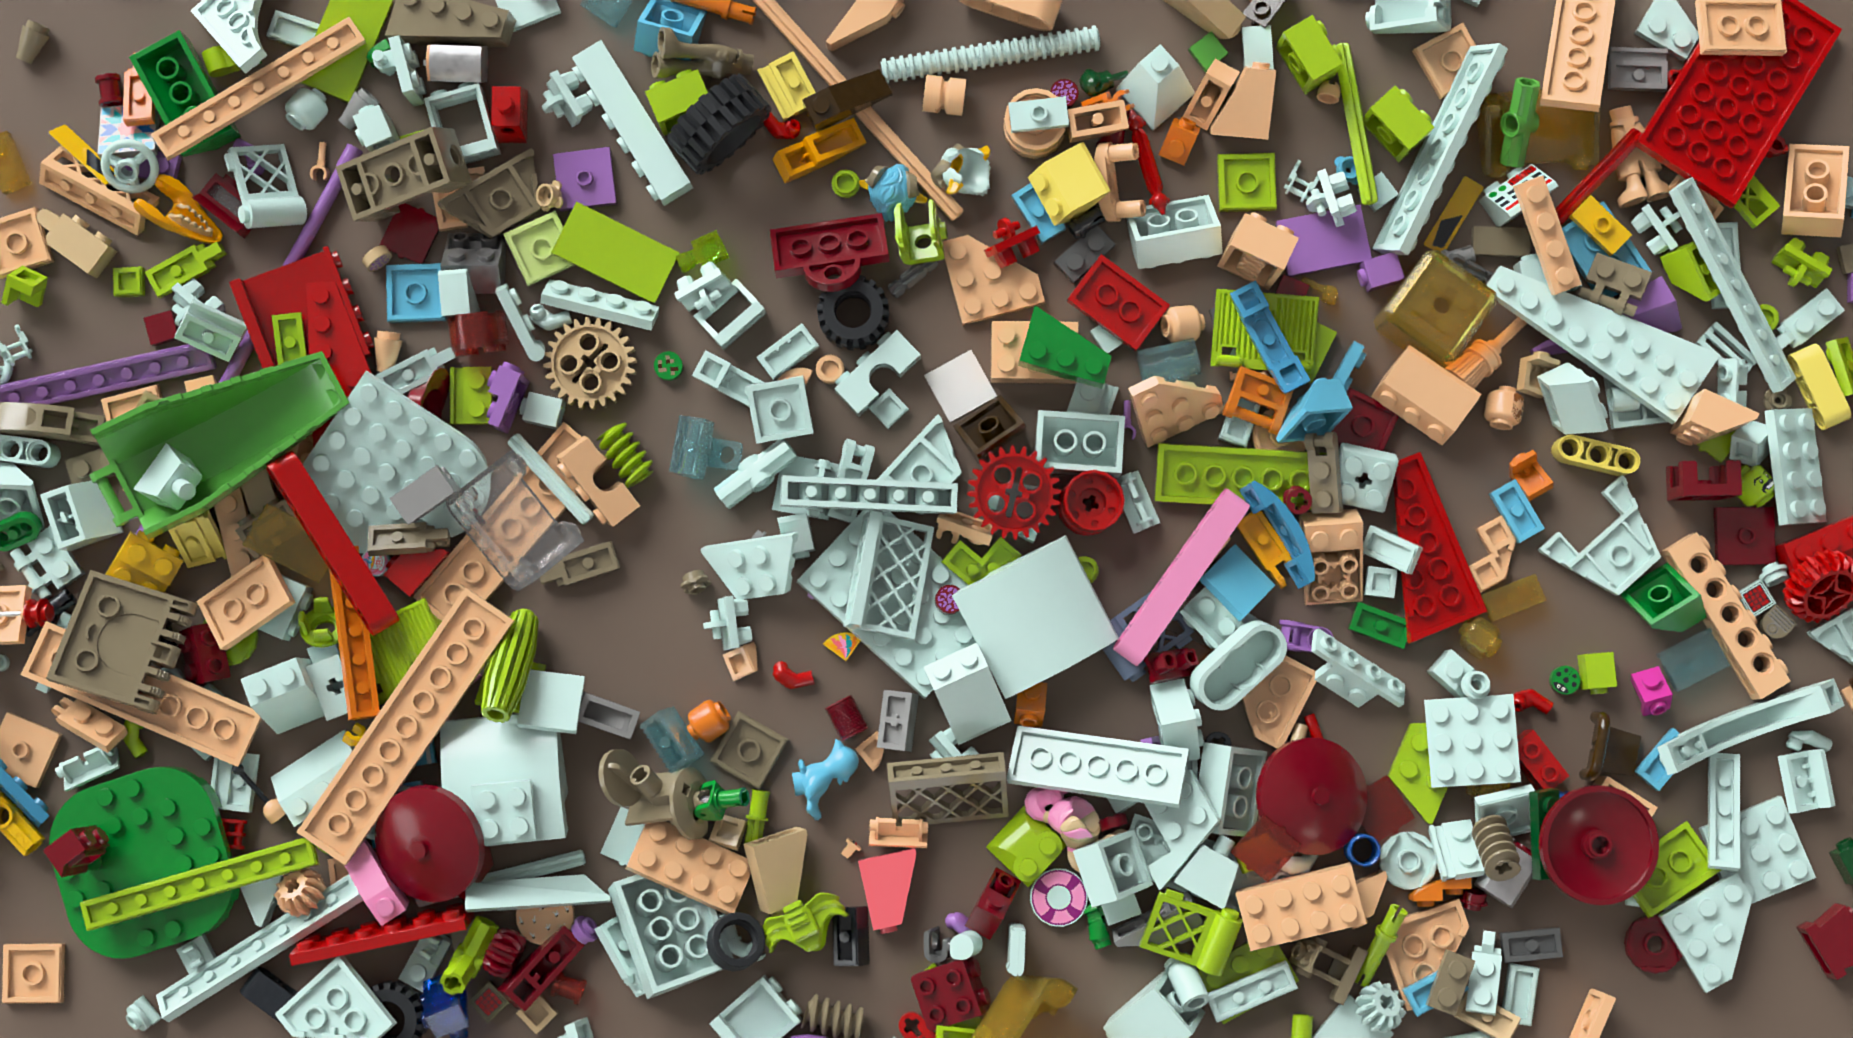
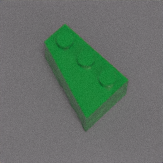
[1018,305,1112,389]

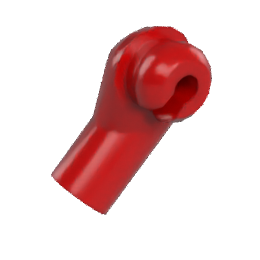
[763,112,801,139]
[773,661,815,689]
[1513,689,1554,715]

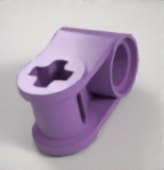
[1279,620,1333,653]

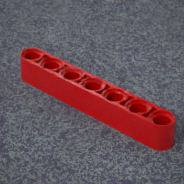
[265,451,399,636]

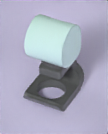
[924,926,983,963]

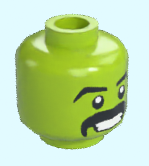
[1738,464,1775,508]

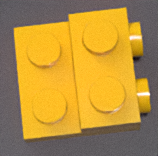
[105,530,184,593]

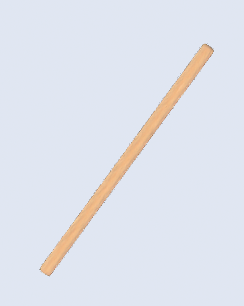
[753,0,963,221]

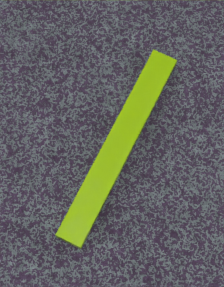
[80,838,319,931]

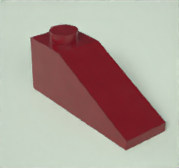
[496,925,585,1012]

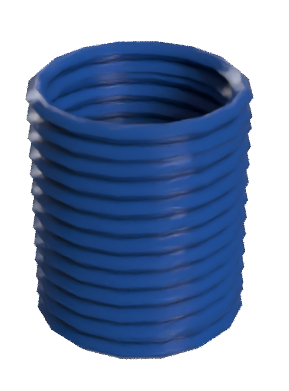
[1343,833,1381,867]

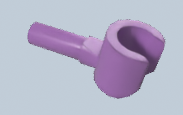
[1124,400,1136,440]

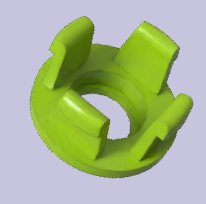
[298,597,338,648]

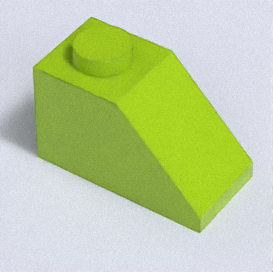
[1660,242,1721,302]

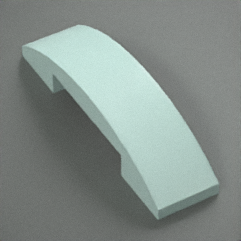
[692,350,765,408]

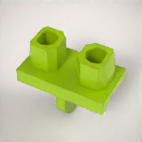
[1771,238,1832,288]

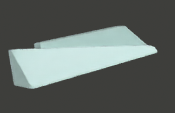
[465,874,611,912]

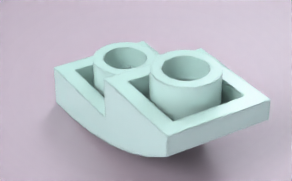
[1242,25,1274,69]

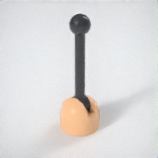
[232,764,286,824]

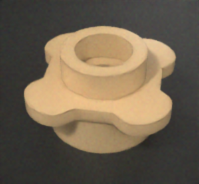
[536,180,563,212]

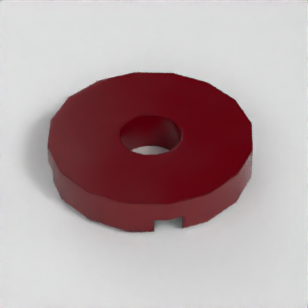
[1624,915,1683,974]

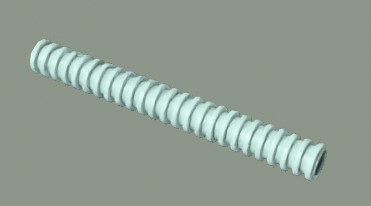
[880,25,1100,84]

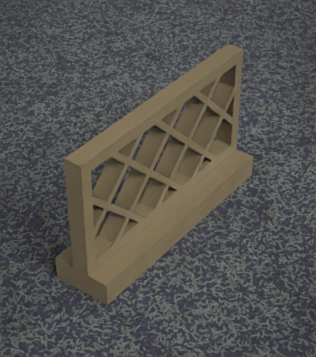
[887,752,1009,826]

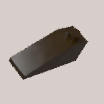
[802,69,893,132]

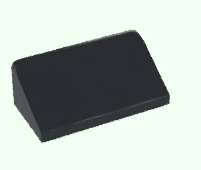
[832,906,870,966]

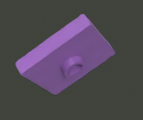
[553,147,617,211]

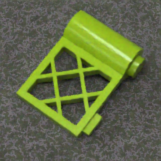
[1139,889,1243,976]

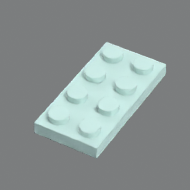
[1764,408,1827,526]

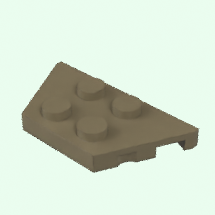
[438,148,541,239]

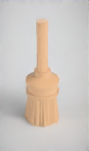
[1444,317,1527,389]

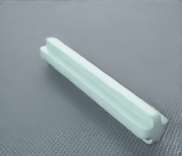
[508,433,594,525]

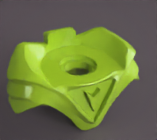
[763,892,849,953]

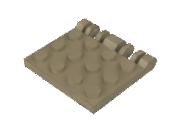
[46,570,198,714]

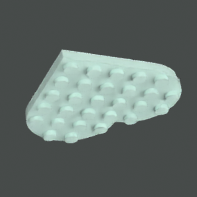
[303,370,491,553]

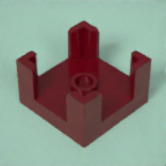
[1666,460,1742,501]

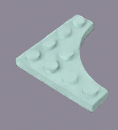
[191,0,267,74]

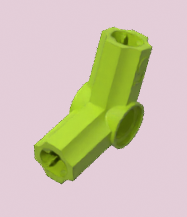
[440,915,499,995]

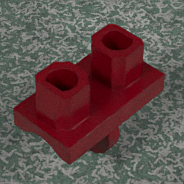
[1143,647,1199,684]

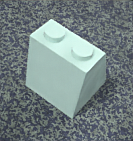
[924,643,1011,745]
[240,657,324,734]
[1103,970,1205,1038]

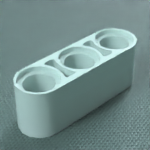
[0,434,61,468]

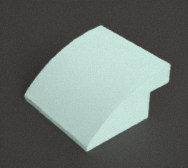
[952,535,1119,699]
[440,713,568,846]

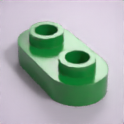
[0,511,43,552]

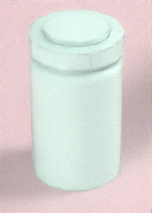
[1164,953,1210,1011]

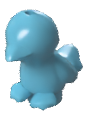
[792,739,859,820]

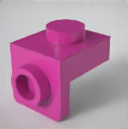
[1630,666,1673,716]

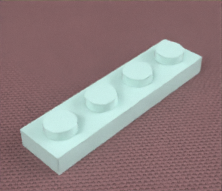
[540,279,659,331]
[1708,753,1740,871]

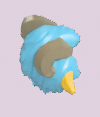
[858,164,927,222]

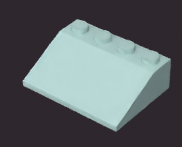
[608,874,733,999]

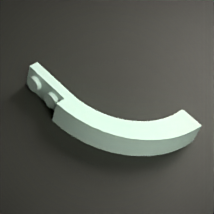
[1657,678,1845,775]

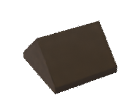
[953,395,1026,463]

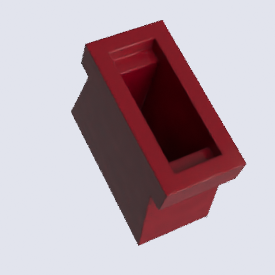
[1796,903,1853,980]

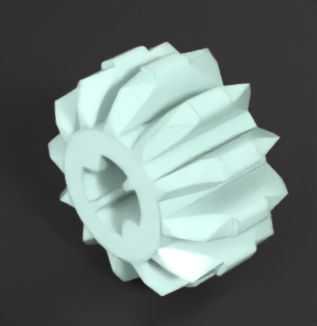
[1355,981,1407,1034]

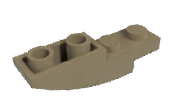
[0,402,105,446]

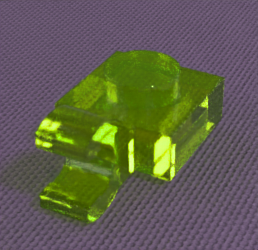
[676,230,729,273]

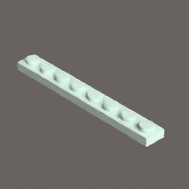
[1669,177,1796,393]
[156,874,363,1022]

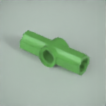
[1500,77,1540,168]

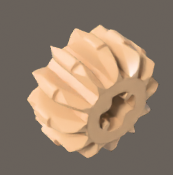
[274,868,327,918]

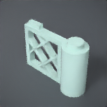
[224,144,307,229]

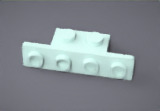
[1311,628,1405,708]

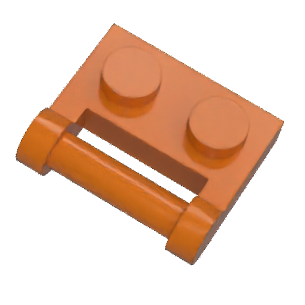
[1222,366,1294,435]

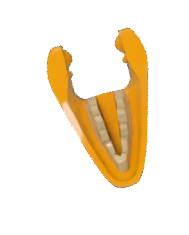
[133,174,223,244]

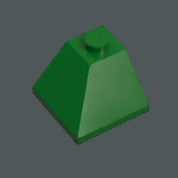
[1620,563,1706,632]

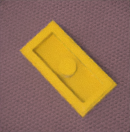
[1569,195,1632,256]

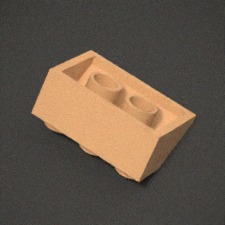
[1371,345,1482,445]
[1670,389,1760,446]

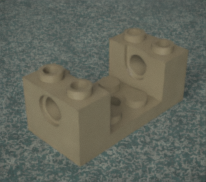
[336,127,472,222]

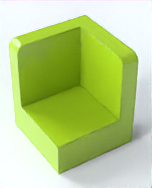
[1,265,48,307]

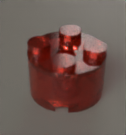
[447,310,509,357]

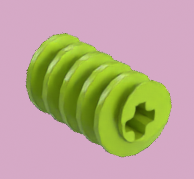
[597,422,653,488]

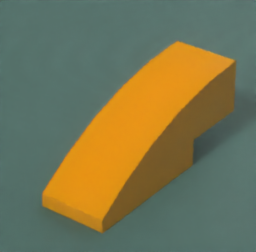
[772,118,867,184]

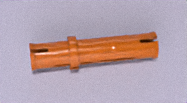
[670,0,757,25]

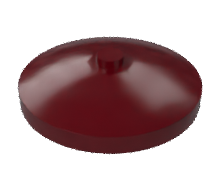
[1256,738,1367,855]
[375,785,485,902]
[1539,785,1659,905]

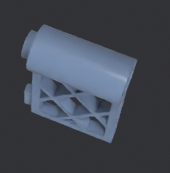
[1102,592,1194,682]

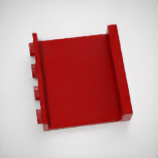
[229,246,375,368]

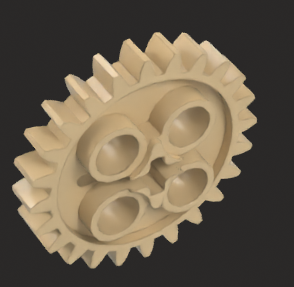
[543,317,637,410]

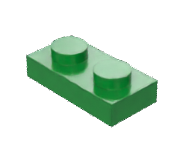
[1348,602,1407,649]

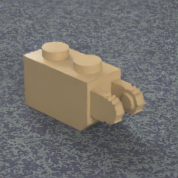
[36,208,118,278]

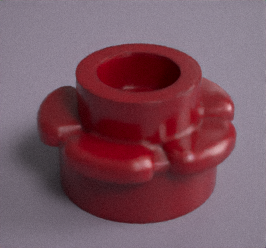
[1459,888,1488,911]

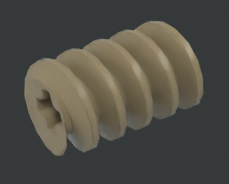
[1472,815,1521,881]
[801,994,865,1038]

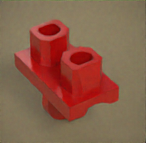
[984,217,1040,269]

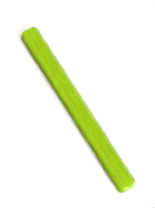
[1336,43,1378,205]

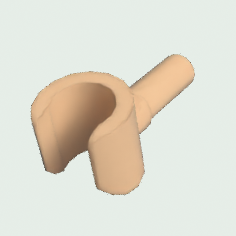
[310,142,330,181]

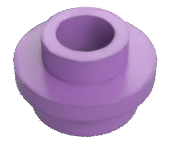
[571,916,598,944]

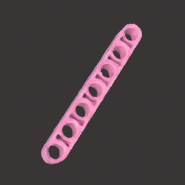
[1113,488,1250,666]

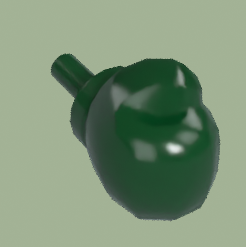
[1079,69,1128,97]

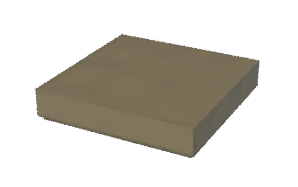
[710,711,789,790]

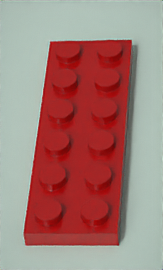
[289,903,475,966]

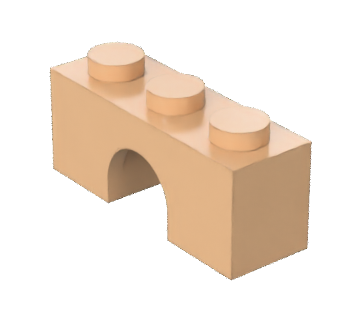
[556,436,640,527]

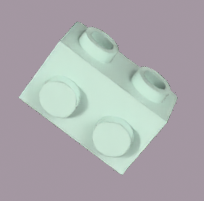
[1778,749,1835,813]

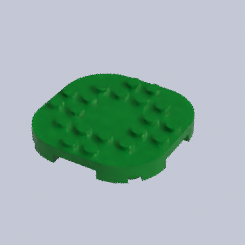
[49,766,240,959]

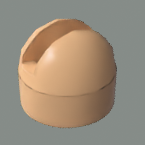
[1316,80,1341,104]

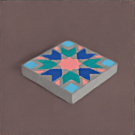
[97,105,160,160]

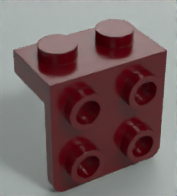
[911,956,991,1031]

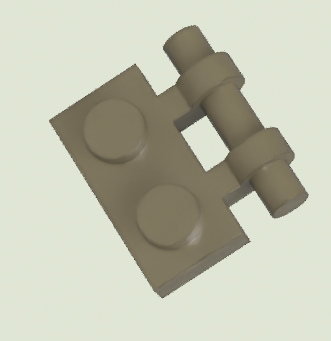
[1578,253,1652,317]

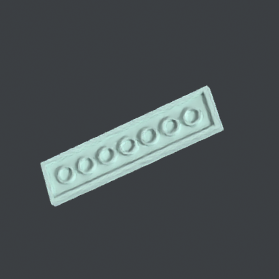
[1372,43,1508,255]

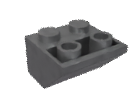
[440,232,506,294]

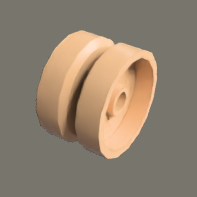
[1003,88,1066,159]

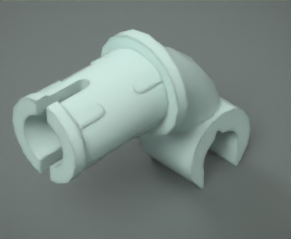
[718,913,766,961]

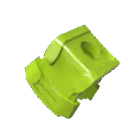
[894,199,948,265]

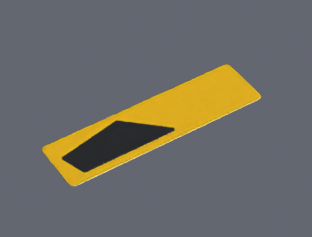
[48,124,115,185]
[1424,176,1484,254]

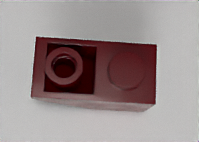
[965,867,1021,940]

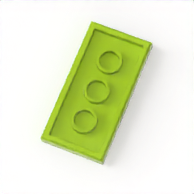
[300,0,394,103]
[551,201,680,304]

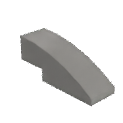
[578,691,640,739]

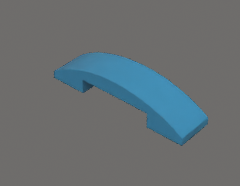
[1230,280,1311,395]
[1239,480,1315,589]

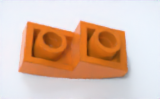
[1408,878,1472,907]

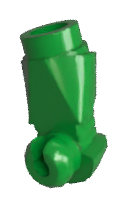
[1084,904,1112,950]

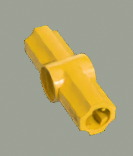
[0,791,45,856]

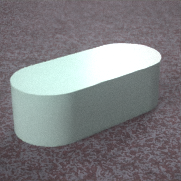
[1190,620,1287,710]

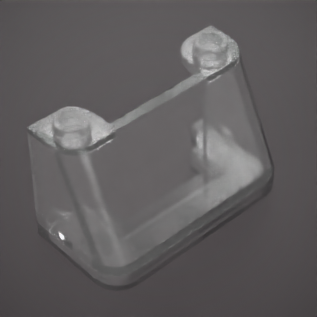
[446,449,585,591]

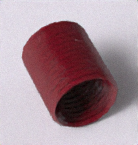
[825,695,869,742]

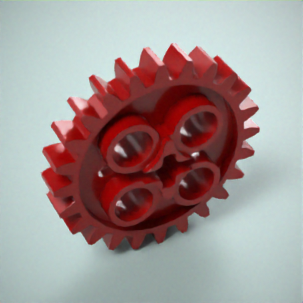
[967,445,1061,540]

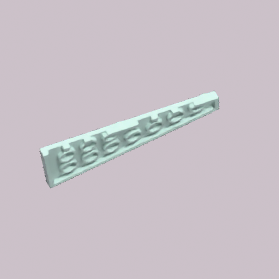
[1482,266,1720,425]

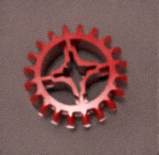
[1782,549,1853,623]

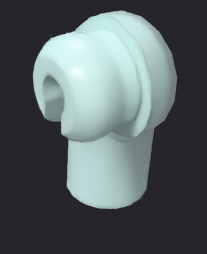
[529,304,573,331]

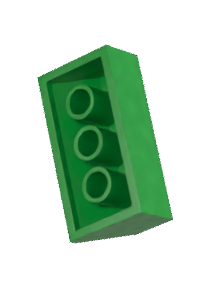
[129,30,241,157]

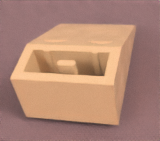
[1299,509,1363,605]

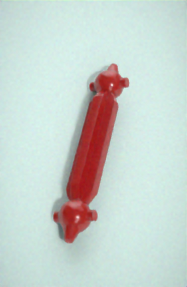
[1128,110,1170,215]

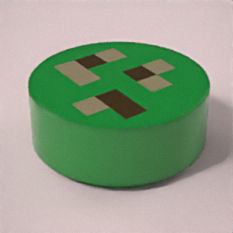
[654,351,683,381]

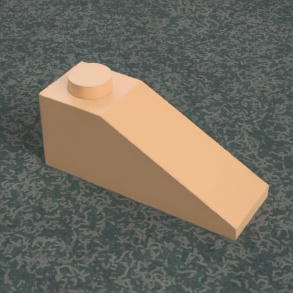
[826,0,905,52]

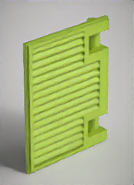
[1210,289,1319,374]
[338,598,438,706]

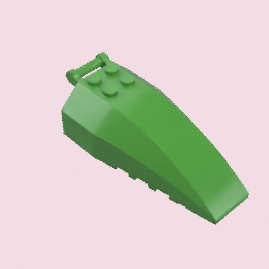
[89,351,349,540]

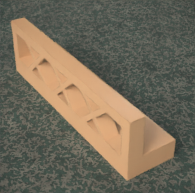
[39,145,160,236]

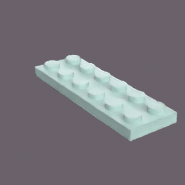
[1006,726,1190,808]

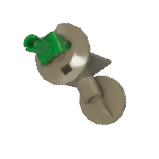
[598,749,750,840]

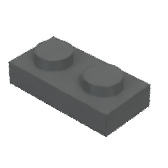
[1054,225,1116,284]
[1499,927,1563,963]

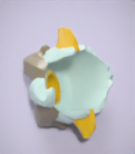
[931,143,991,196]

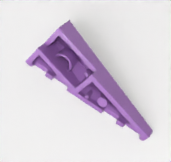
[1529,276,1682,355]

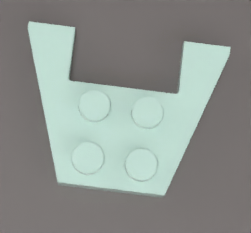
[1538,475,1661,596]
[1107,770,1221,890]

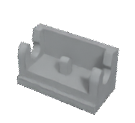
[389,465,462,525]
[877,690,919,752]

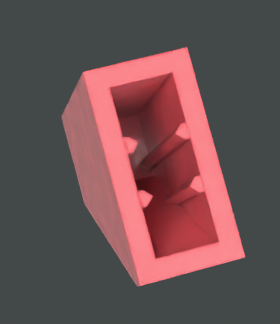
[858,848,916,934]

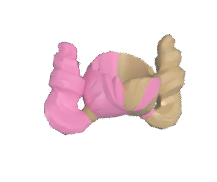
[1024,788,1127,873]

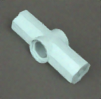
[714,439,798,509]

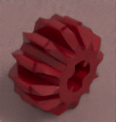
[482,927,526,979]

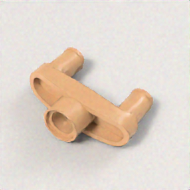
[1094,142,1146,222]

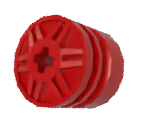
[1057,470,1125,536]

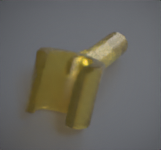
[1301,276,1338,305]

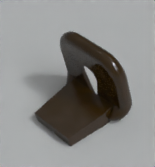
[1579,712,1641,781]

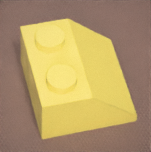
[1028,142,1111,226]

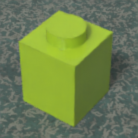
[1577,652,1617,695]

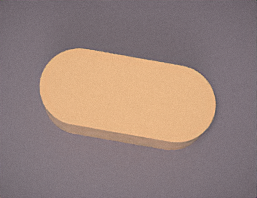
[959,0,1063,31]

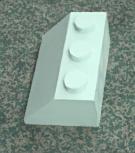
[1126,195,1223,269]
[1035,410,1125,478]
[271,730,355,827]
[1198,742,1267,837]

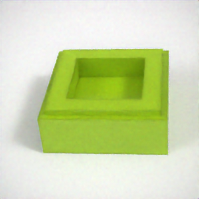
[113,266,145,298]

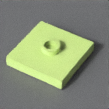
[503,211,575,287]

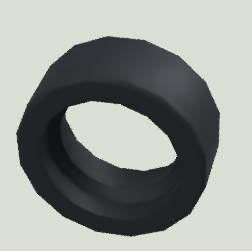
[706,912,766,972]

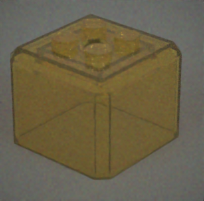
[1374,250,1498,368]

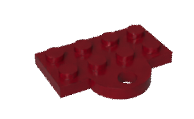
[770,213,890,292]

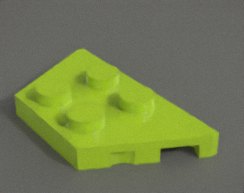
[1387,723,1448,825]

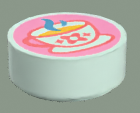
[362,551,391,577]

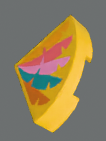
[823,632,861,661]

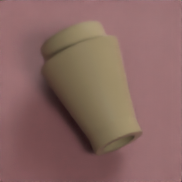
[16,19,50,64]

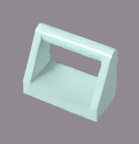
[694,279,766,350]

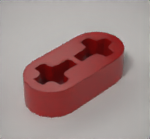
[898,1011,936,1038]

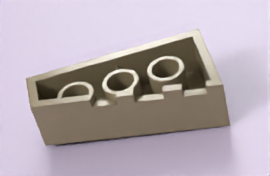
[385,0,516,47]

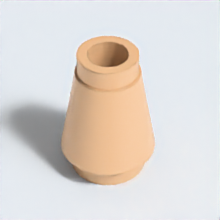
[374,331,403,372]

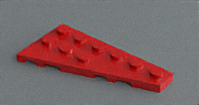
[306,281,372,448]
[1393,452,1487,644]

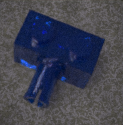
[420,974,469,1038]

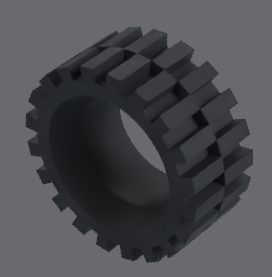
[667,73,772,175]

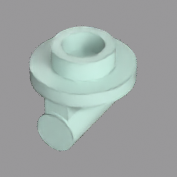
[126,995,162,1031]

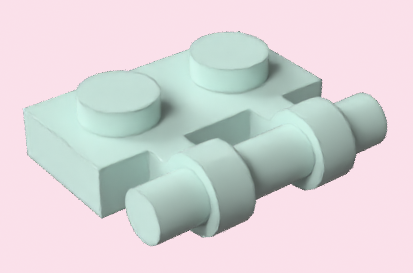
[10,526,85,599]

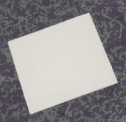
[924,350,997,422]

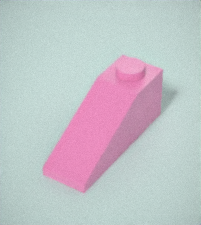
[344,838,409,926]

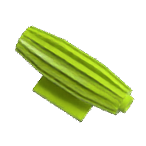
[475,608,546,723]

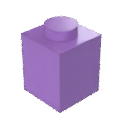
[1357,253,1405,293]

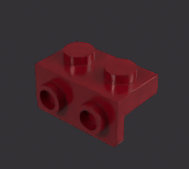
[178,623,231,686]

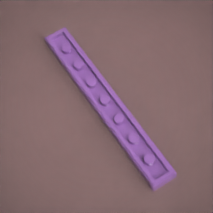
[0,344,217,405]

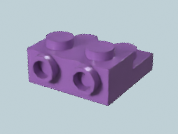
[487,361,530,434]

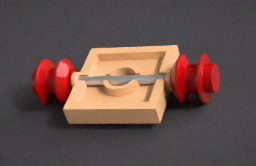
[0,585,55,645]

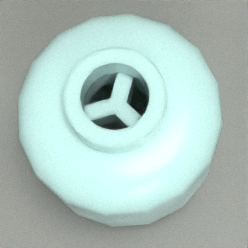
[285,88,328,131]

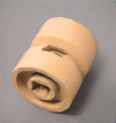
[922,75,966,116]

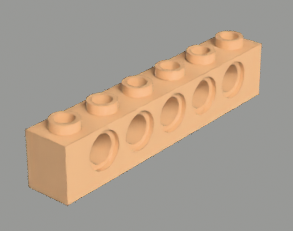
[1660,532,1790,700]

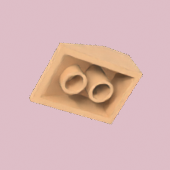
[1781,144,1850,238]

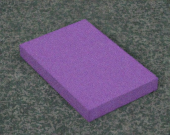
[1276,205,1372,277]

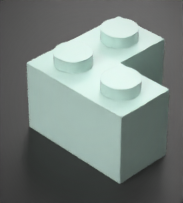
[1150,678,1204,761]

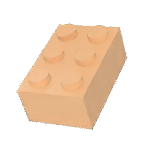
[991,321,1078,384]

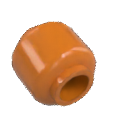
[687,700,731,743]

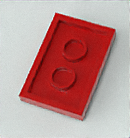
[1067,254,1170,352]

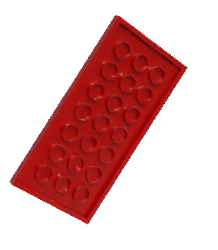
[1634,0,1842,208]

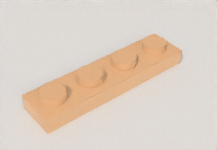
[1513,175,1582,295]

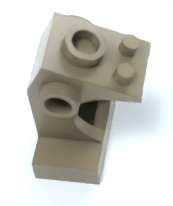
[1288,936,1368,1005]

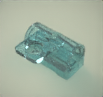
[1136,338,1201,383]
[669,415,743,480]

